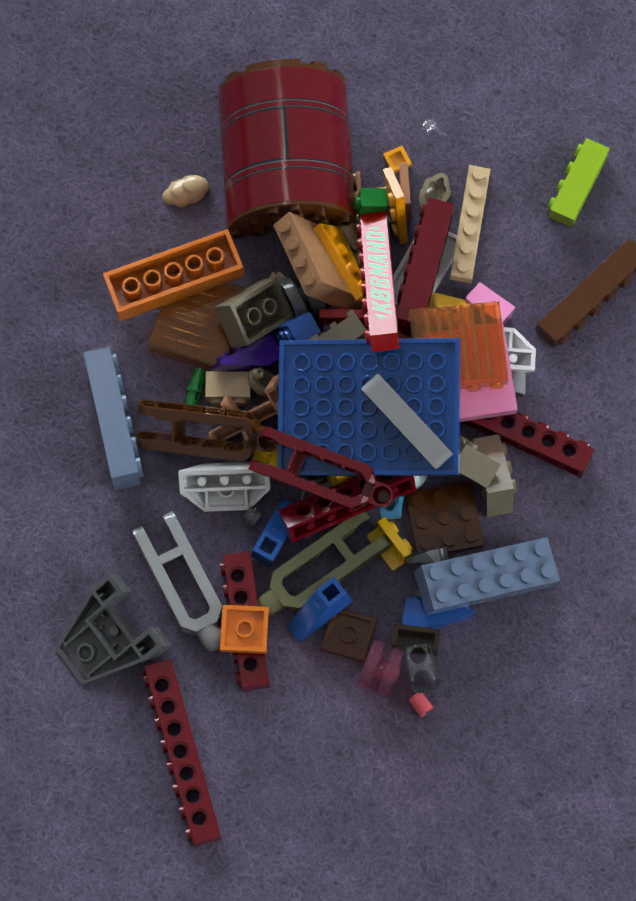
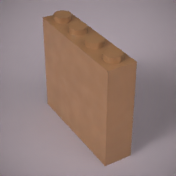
[273,212,363,309]

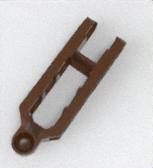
[136,400,278,461]

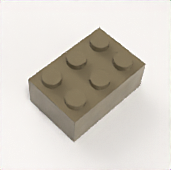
[214,277,294,348]

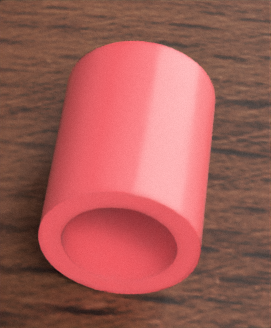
[408,693,433,717]

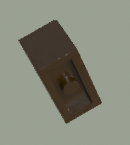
[391,624,440,657]

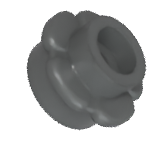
[243,506,262,527]

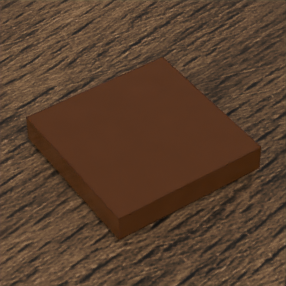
[320,609,377,663]

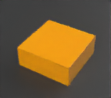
[383,146,412,173]

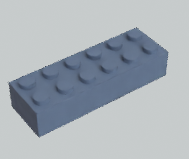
[84,347,144,490]
[414,537,560,616]

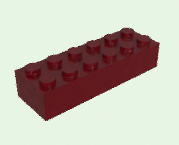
[396,198,454,338]

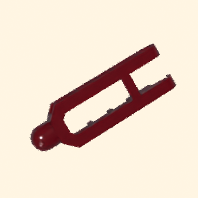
[248,427,395,510]

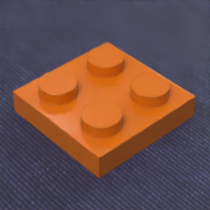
[220,605,269,654]

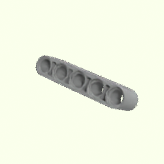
[361,373,453,470]

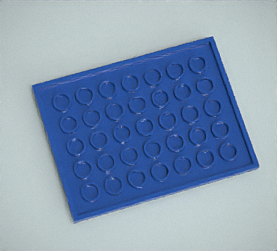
[277,338,461,476]

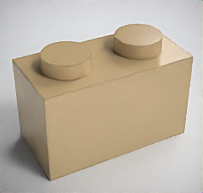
[205,371,251,407]

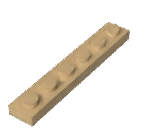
[449,165,491,284]

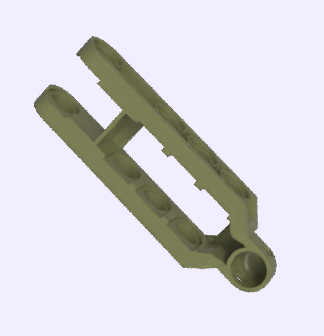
[257,511,392,617]

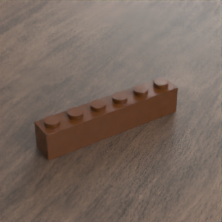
[536,238,636,348]

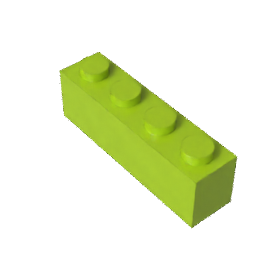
[547,138,610,228]

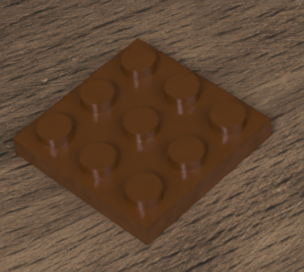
[405,481,485,553]

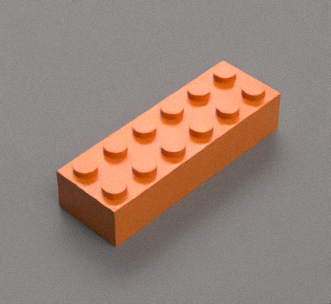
[103,229,244,321]

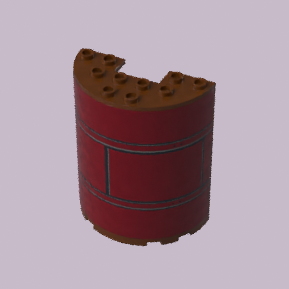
[218,59,357,239]

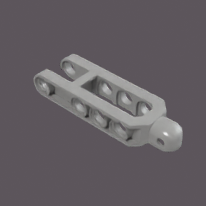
[132,511,222,652]

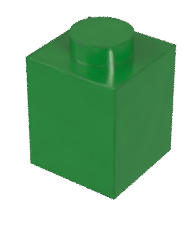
[354,188,388,218]

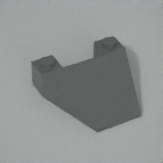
[55,574,172,685]

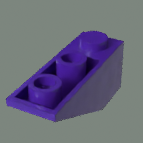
[211,334,279,372]

